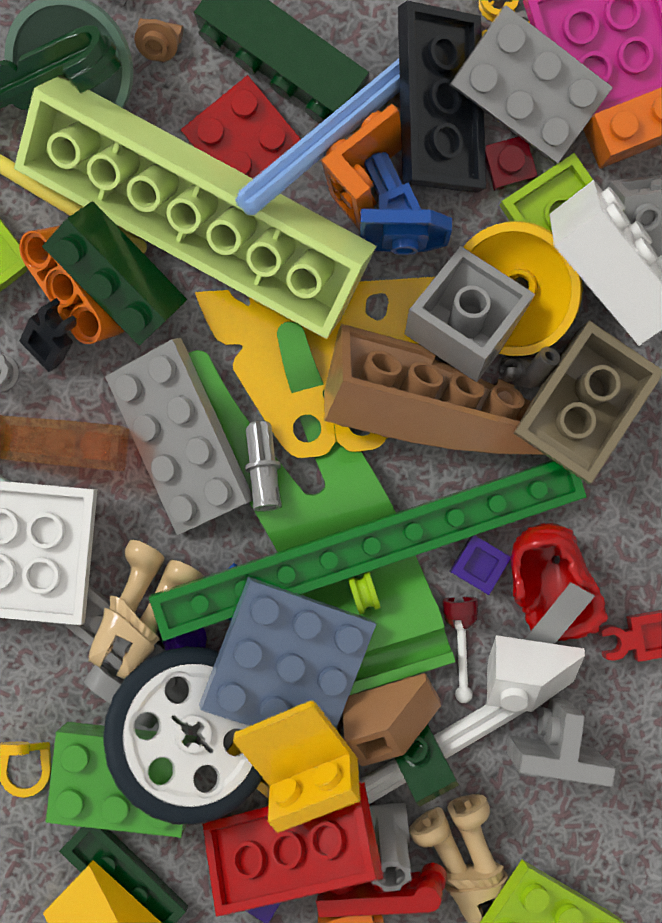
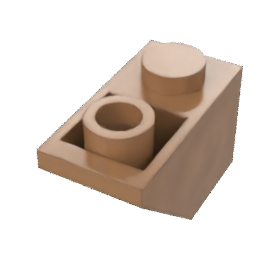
[343,673,441,767]

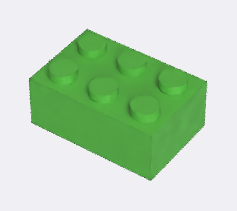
[46,722,197,838]

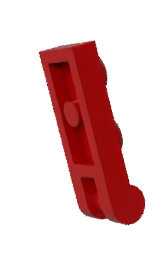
[316,863,447,918]

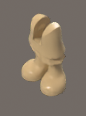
[88,540,204,679]
[409,794,508,923]

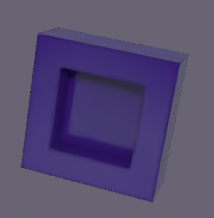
[450,535,511,595]

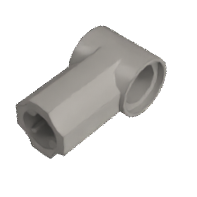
[369,802,411,891]

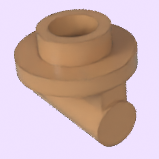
[134,18,184,62]

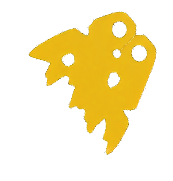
[195,277,435,458]

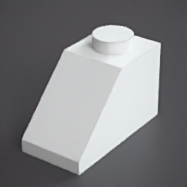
[487,635,585,712]

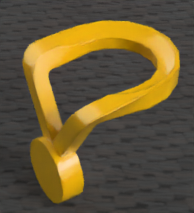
[0,741,51,798]

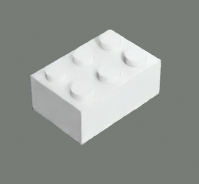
[549,180,662,346]

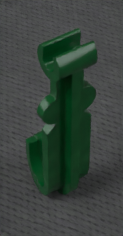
[0,25,122,110]

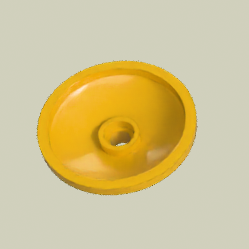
[463,221,583,356]

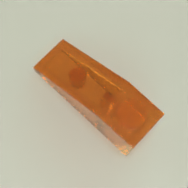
[0,415,129,471]

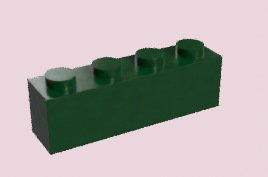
[194,0,369,123]

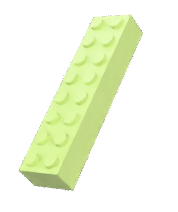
[14,75,377,339]

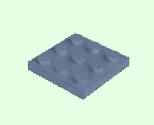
[199,577,376,729]

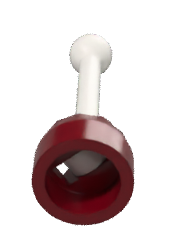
[443,597,478,703]

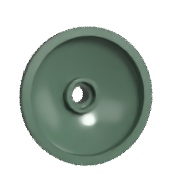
[4,0,133,113]

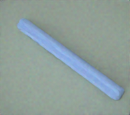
[236,58,400,215]

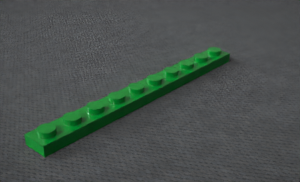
[148,460,587,641]

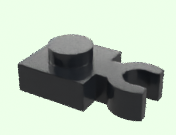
[19,298,77,372]

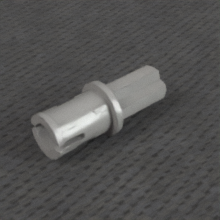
[245,421,282,511]

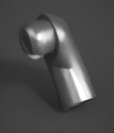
[498,347,560,388]

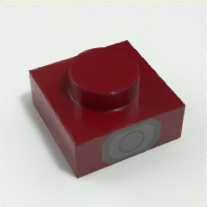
[485,136,538,191]

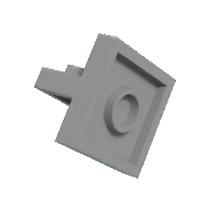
[506,697,615,787]

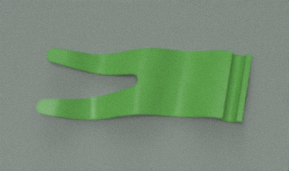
[188,322,456,695]

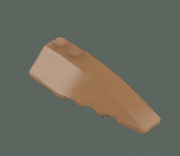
[324,324,545,455]

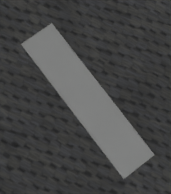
[524,583,595,644]

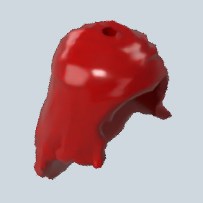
[511,523,608,641]

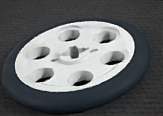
[103,646,263,825]

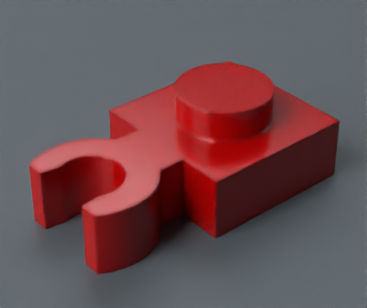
[598,610,662,662]

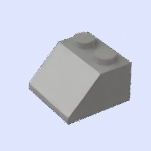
[404,246,535,382]

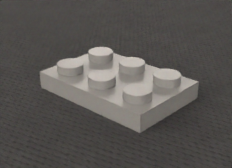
[450,5,613,163]

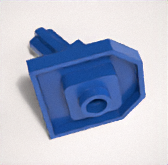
[360,152,452,255]

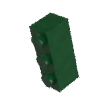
[42,201,188,346]

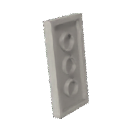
[105,338,253,535]

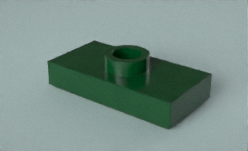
[395,724,459,807]

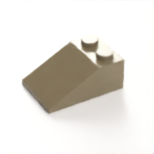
[514,321,662,484]

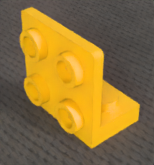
[233,701,360,833]

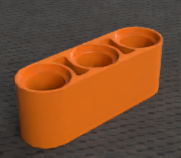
[19,226,124,344]

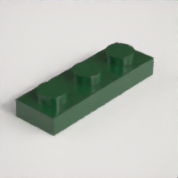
[59,827,188,923]

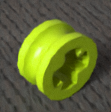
[348,571,381,615]

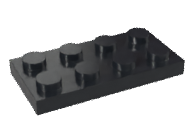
[398,0,486,193]

